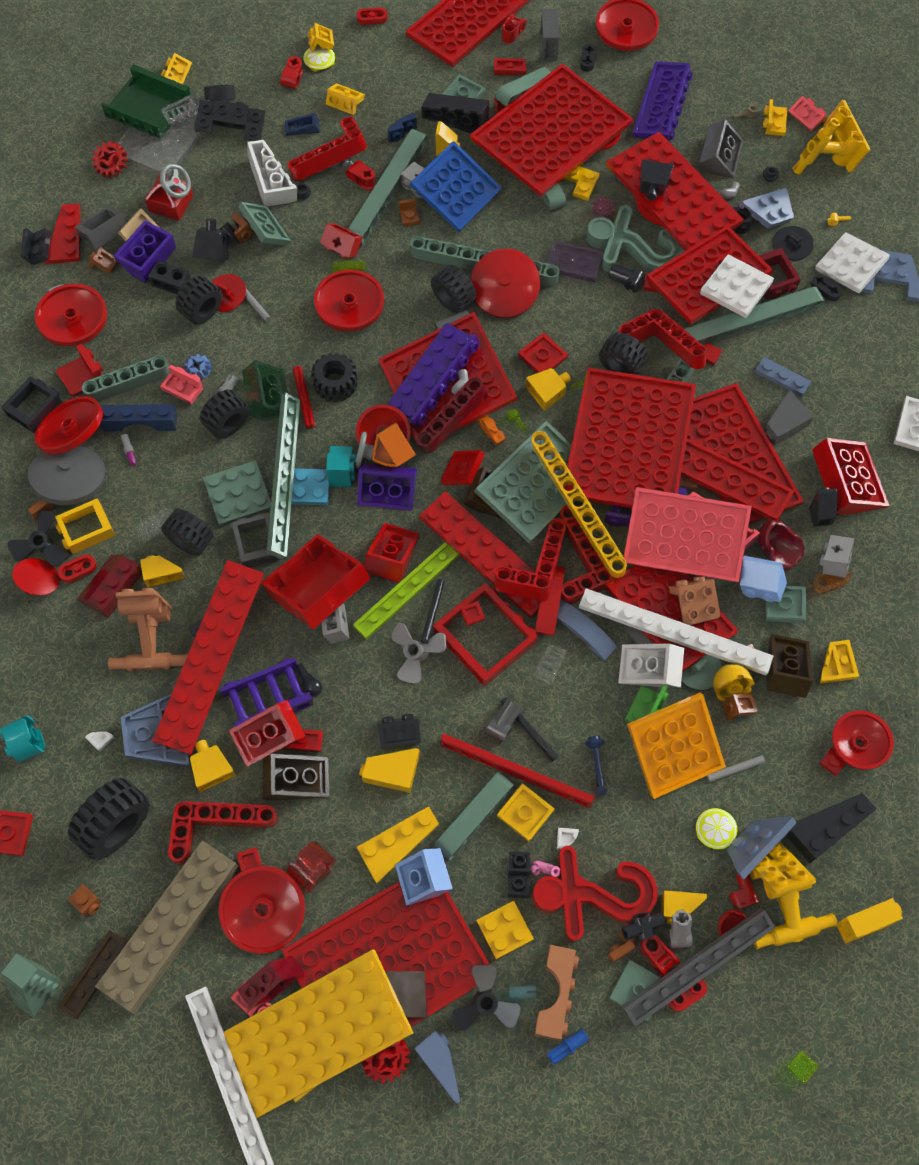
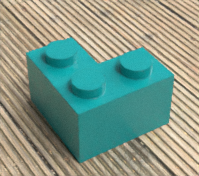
[326,446,356,487]

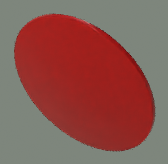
[212,274,246,312]
[12,558,60,596]

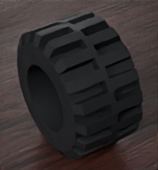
[430,264,476,313]
[175,276,223,325]
[598,332,648,375]
[311,352,358,402]
[199,389,250,439]
[161,508,214,556]

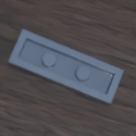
[755,357,811,397]

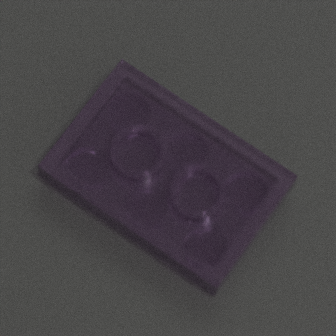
[547,240,604,283]

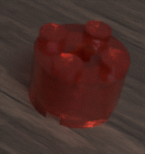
[287,841,337,893]

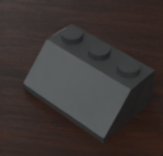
[700,119,744,178]

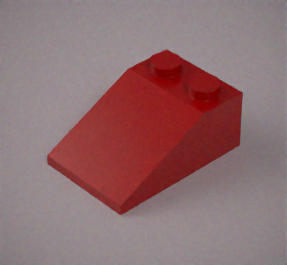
[364,523,420,583]
[229,700,306,767]

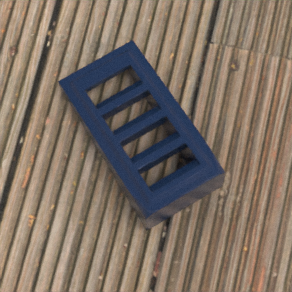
[285,113,320,136]

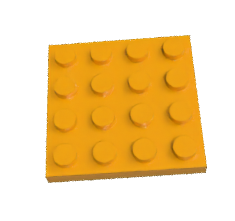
[627,693,726,799]

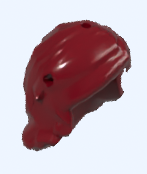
[758,519,805,570]

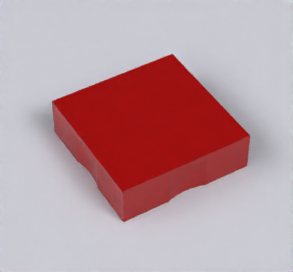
[261,534,371,630]

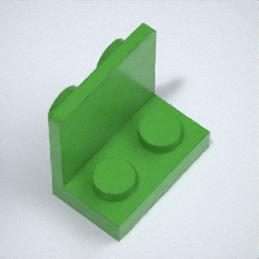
[625,684,669,723]

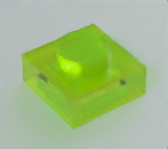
[786,1050,819,1084]

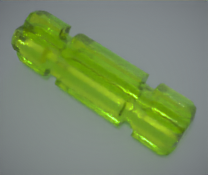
[332,260,366,272]

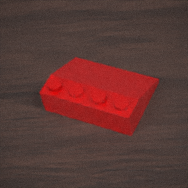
[812,438,889,515]

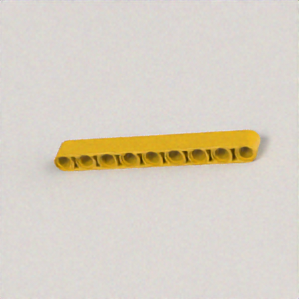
[531,431,627,578]

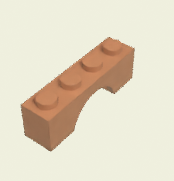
[534,945,579,1041]

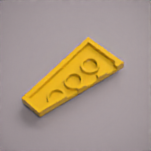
[357,806,439,884]

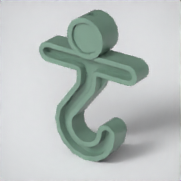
[586,205,685,272]

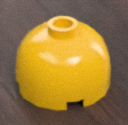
[713,664,755,701]

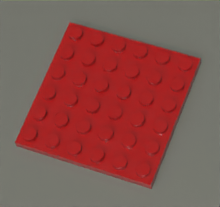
[378,312,518,448]

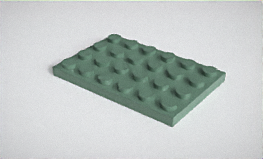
[474,421,572,543]

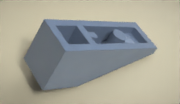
[414,1031,460,1105]

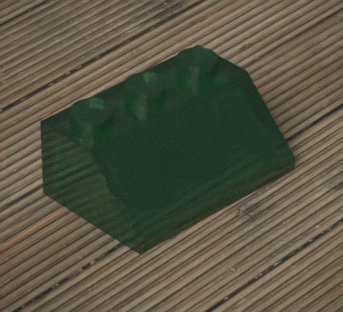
[242,360,288,420]

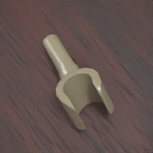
[733,105,757,119]

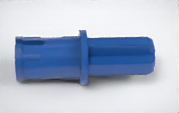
[547,1028,589,1064]

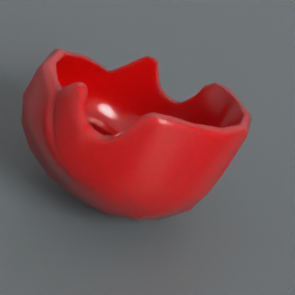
[717,909,747,936]

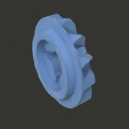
[182,354,212,379]

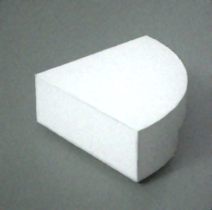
[85,732,115,752]
[557,828,579,849]

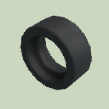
[204,85,236,101]

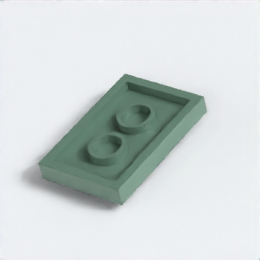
[238,202,291,246]

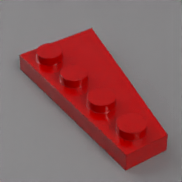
[45,203,80,264]

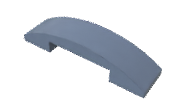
[557,599,617,661]

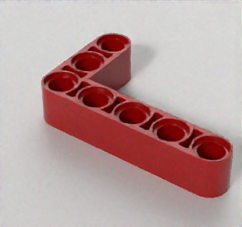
[287,116,367,181]
[618,309,706,369]
[559,505,612,605]
[494,518,566,600]
[168,801,278,865]

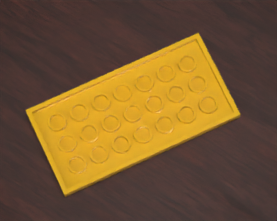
[223,950,413,1118]

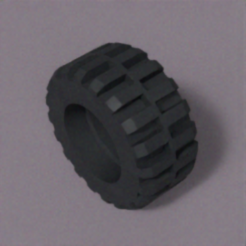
[68,778,150,860]

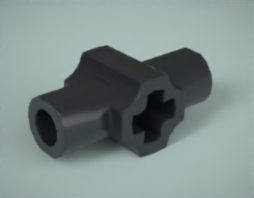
[621,912,665,941]

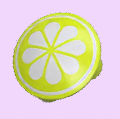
[303,45,335,72]
[696,808,737,849]

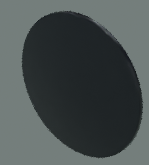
[773,226,814,260]

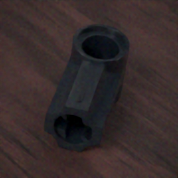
[608,264,646,293]

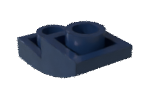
[387,113,417,143]

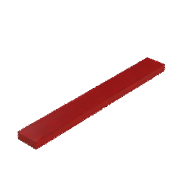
[441,733,595,808]

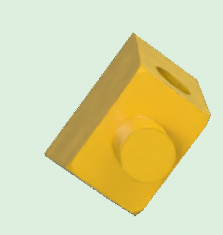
[525,368,571,411]
[190,740,236,792]

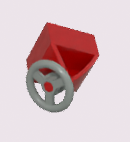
[145,164,193,221]

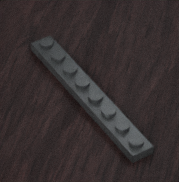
[622,908,775,1026]

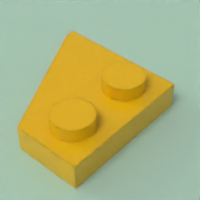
[820,640,859,684]

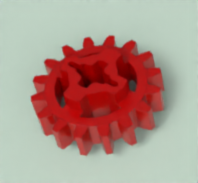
[91,141,128,179]
[362,1039,410,1084]

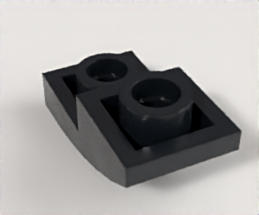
[508,851,530,898]

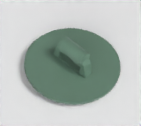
[681,655,722,690]

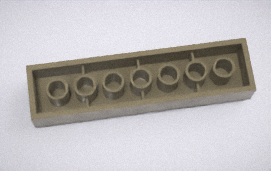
[95,840,239,1014]

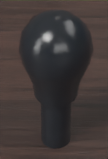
[296,663,322,696]

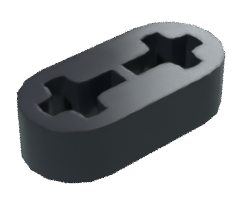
[580,44,596,72]
[811,274,842,301]

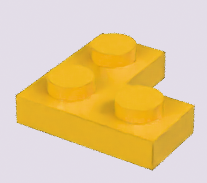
[564,166,600,201]

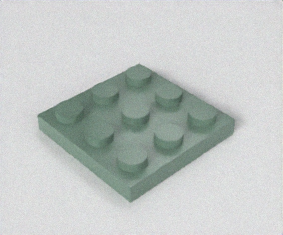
[203,460,271,527]

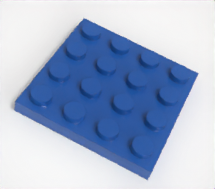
[409,141,502,232]

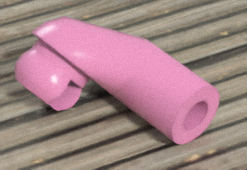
[530,860,560,877]

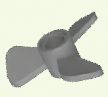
[392,623,446,684]

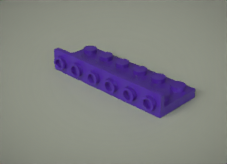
[633,61,693,142]
[387,323,479,429]

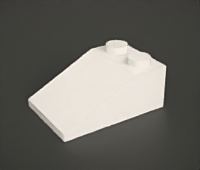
[618,644,684,688]

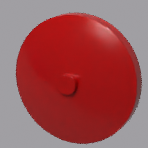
[596,0,659,51]
[471,248,540,318]
[314,269,384,332]
[35,284,108,346]
[35,396,103,455]
[219,865,305,954]

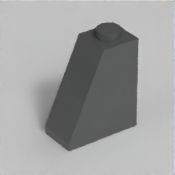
[764,391,813,445]

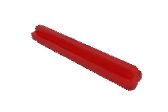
[293,366,315,429]

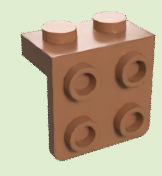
[669,576,720,625]

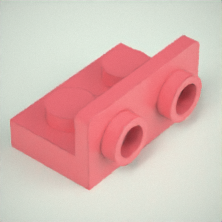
[788,96,827,132]

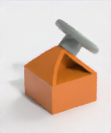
[355,423,416,468]

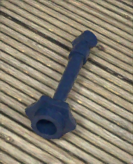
[585,736,607,795]

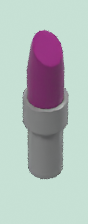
[121,434,136,466]

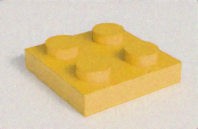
[497,783,555,842]
[476,901,534,960]

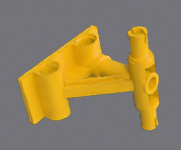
[793,100,870,175]
[749,842,837,949]

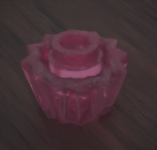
[592,197,615,218]

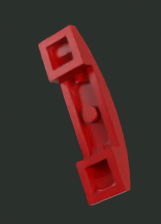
[535,566,565,636]

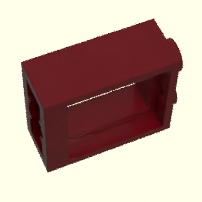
[759,248,801,300]
[238,956,304,1008]

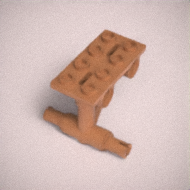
[108,588,188,672]

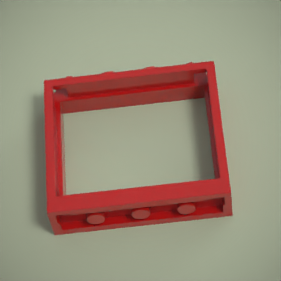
[433,583,538,687]

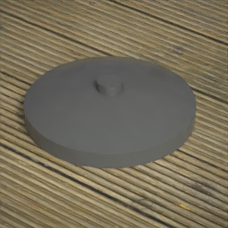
[28,446,106,505]

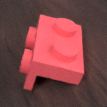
[160,365,203,405]

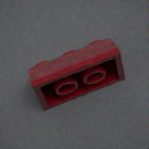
[77,554,142,618]

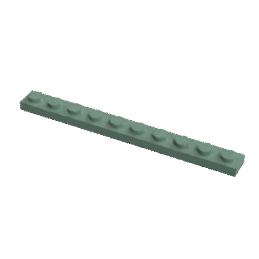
[267,393,300,560]

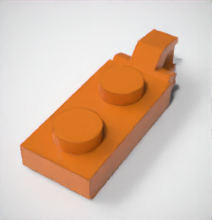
[477,415,506,446]

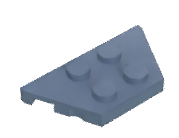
[739,188,794,229]
[727,816,796,879]

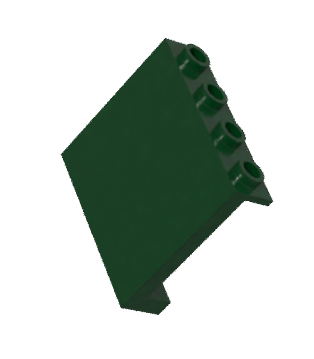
[101,64,192,139]

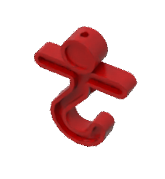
[532,846,658,942]

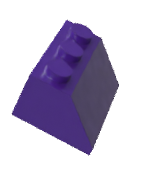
[114,220,176,284]
[357,463,417,510]

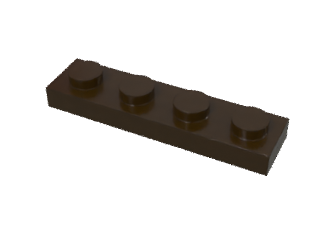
[58,930,128,1019]

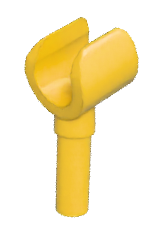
[828,213,851,226]

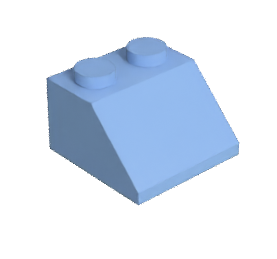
[740,556,787,602]
[395,848,452,905]

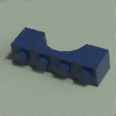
[100,404,177,432]

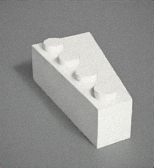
[247,140,297,206]

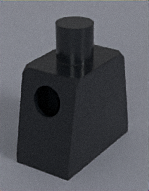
[639,159,674,200]
[192,218,229,261]

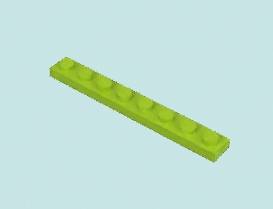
[353,542,460,640]

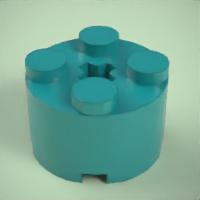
[0,715,45,763]

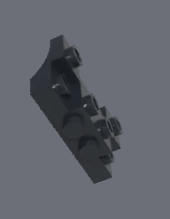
[195,99,266,141]

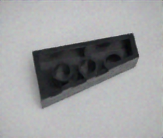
[421,93,490,134]
[786,793,877,864]

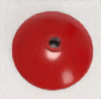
[355,404,411,445]
[832,710,894,770]

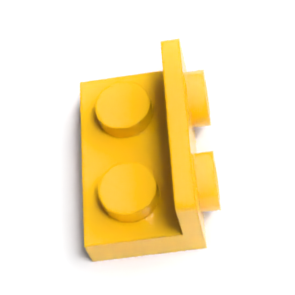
[307,23,334,52]
[161,53,192,84]
[326,83,365,115]
[763,99,787,136]

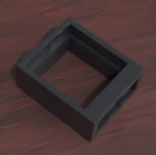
[1,376,62,433]

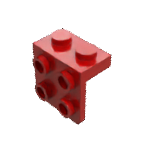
[56,344,103,396]

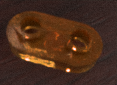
[812,571,851,593]

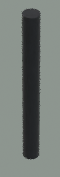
[421,579,445,644]
[501,697,559,762]

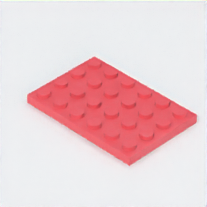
[624,487,752,583]

